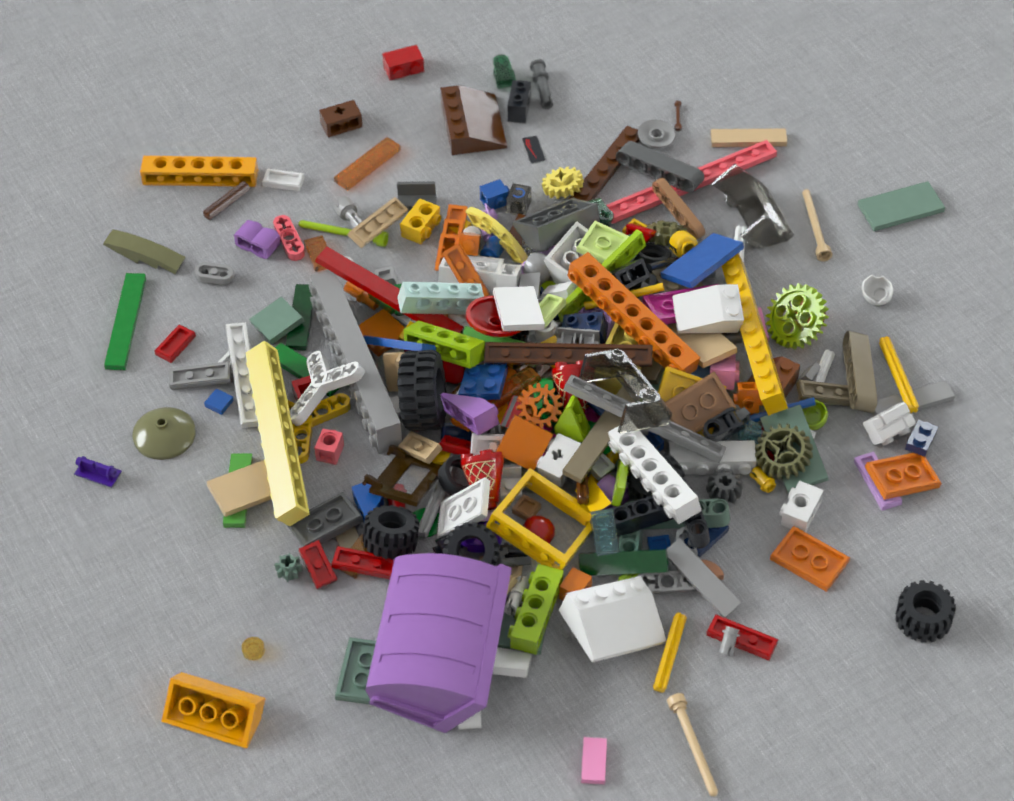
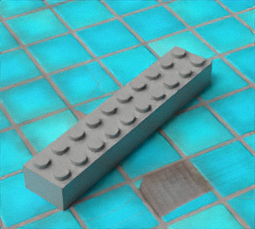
[309,270,402,454]

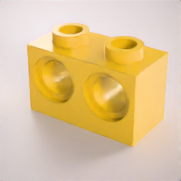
[400,199,442,245]

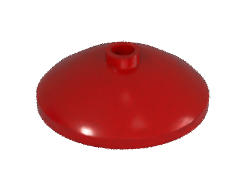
[466,296,521,338]

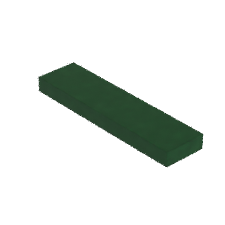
[286,284,313,351]
[579,549,669,576]

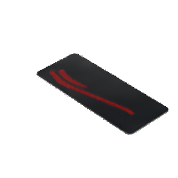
[523,136,545,163]

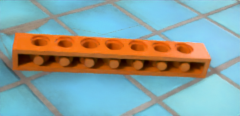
[567,252,701,374]

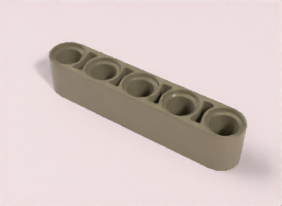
[842,331,877,413]

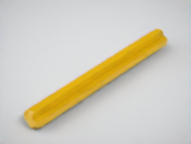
[879,336,919,413]

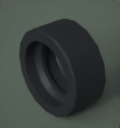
[633,243,672,273]
[438,455,469,496]

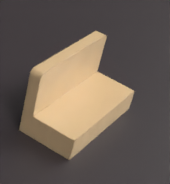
[383,352,405,392]

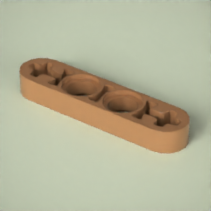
[652,178,705,240]

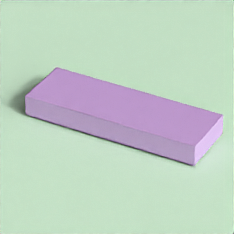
[854,452,903,511]

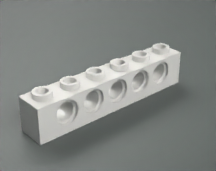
[608,420,701,524]

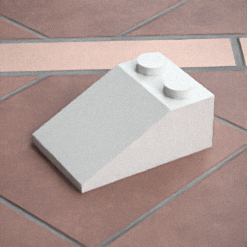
[672,284,744,333]

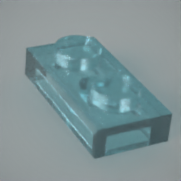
[590,508,619,556]

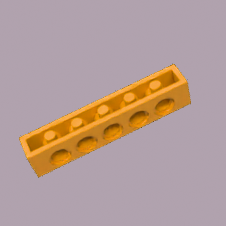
[140,155,258,187]

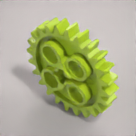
[765,283,829,350]

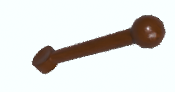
[674,100,682,131]

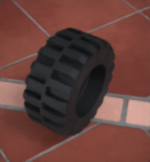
[397,350,447,431]

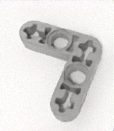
[637,527,698,594]

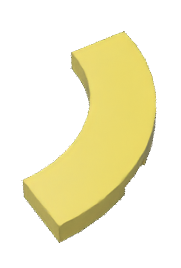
[466,207,528,264]

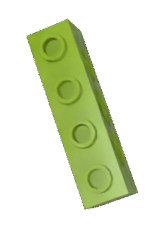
[403,321,485,369]
[508,564,564,655]

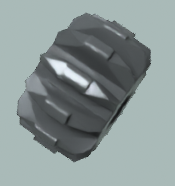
[706,468,743,504]

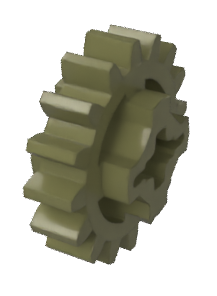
[646,220,688,246]

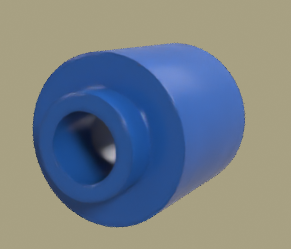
[480,235,504,258]

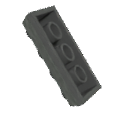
[513,198,600,252]

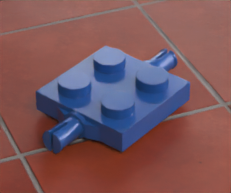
[458,364,508,401]

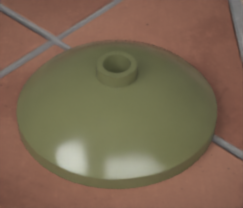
[132,407,196,460]

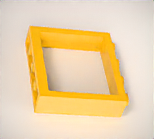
[486,468,596,570]

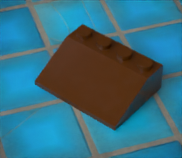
[440,85,507,155]

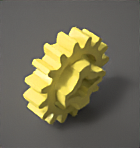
[542,166,584,199]

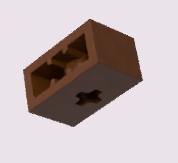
[319,100,363,138]

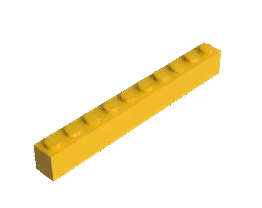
[721,253,788,416]

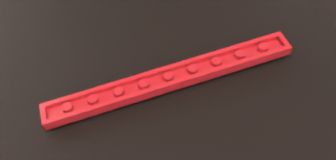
[602,140,777,224]

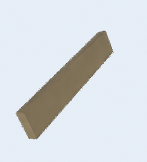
[562,381,645,484]

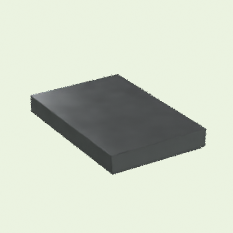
[288,492,364,547]

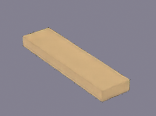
[710,128,787,147]
[348,197,409,249]

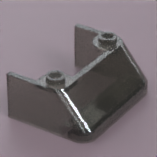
[712,164,794,249]
[579,349,672,434]

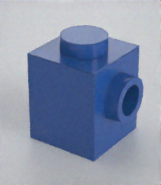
[479,179,510,210]

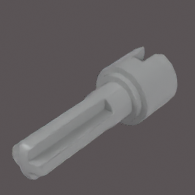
[333,196,363,228]

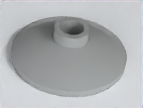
[638,119,675,148]

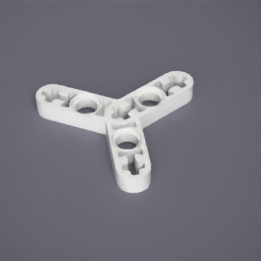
[290,351,365,426]

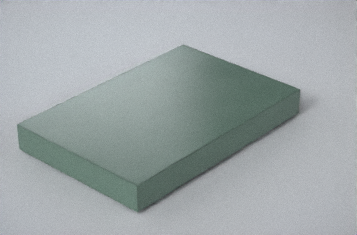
[335,637,376,705]

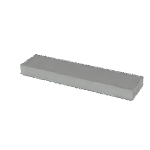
[873,380,955,416]
[667,538,741,618]

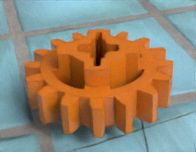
[516,383,563,428]

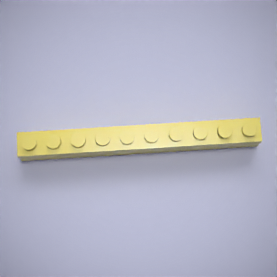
[246,341,310,527]

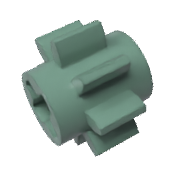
[274,553,303,582]

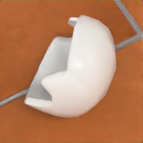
[862,275,894,305]

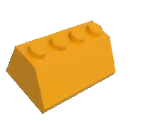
[161,672,266,748]

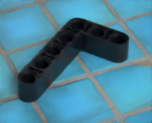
[590,487,710,549]

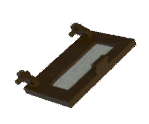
[362,445,442,507]

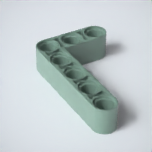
[619,499,731,551]

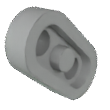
[194,262,234,285]

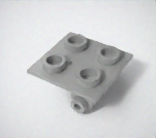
[557,327,600,344]

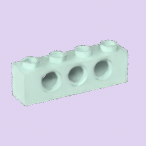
[397,282,484,315]

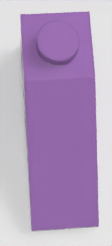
[440,393,499,435]

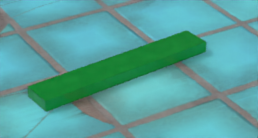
[104,273,146,370]

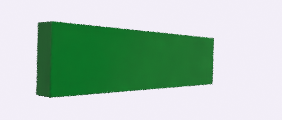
[275,342,341,397]

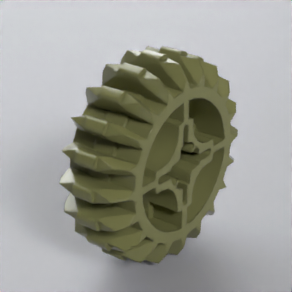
[755,423,813,480]

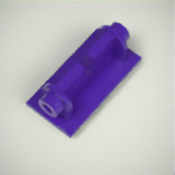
[74,456,122,488]

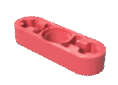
[273,215,305,261]

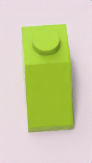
[554,395,591,442]

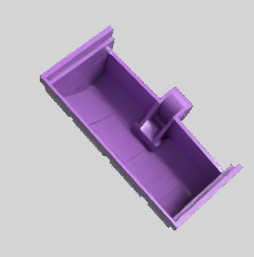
[365,553,512,733]

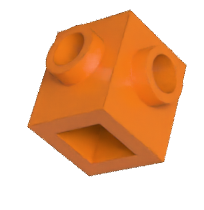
[733,382,763,415]

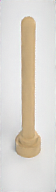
[802,189,833,261]
[667,693,718,797]

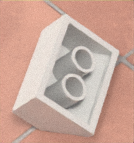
[544,221,588,286]
[438,255,504,296]

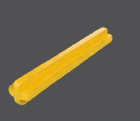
[653,612,687,693]

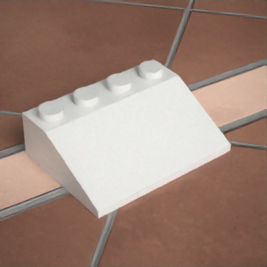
[559,576,667,662]

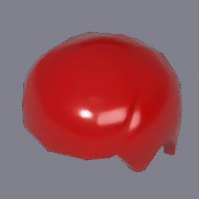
[523,515,555,544]

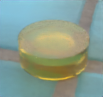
[241,637,265,660]

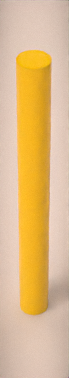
[584,283,665,310]

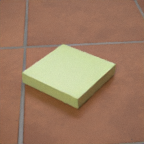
[576,221,629,263]

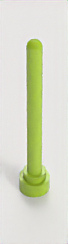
[299,220,389,247]

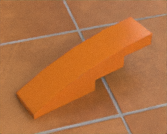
[435,204,468,271]

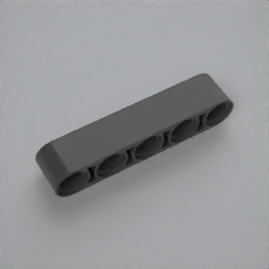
[616,141,705,193]

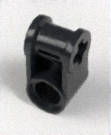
[704,407,746,442]

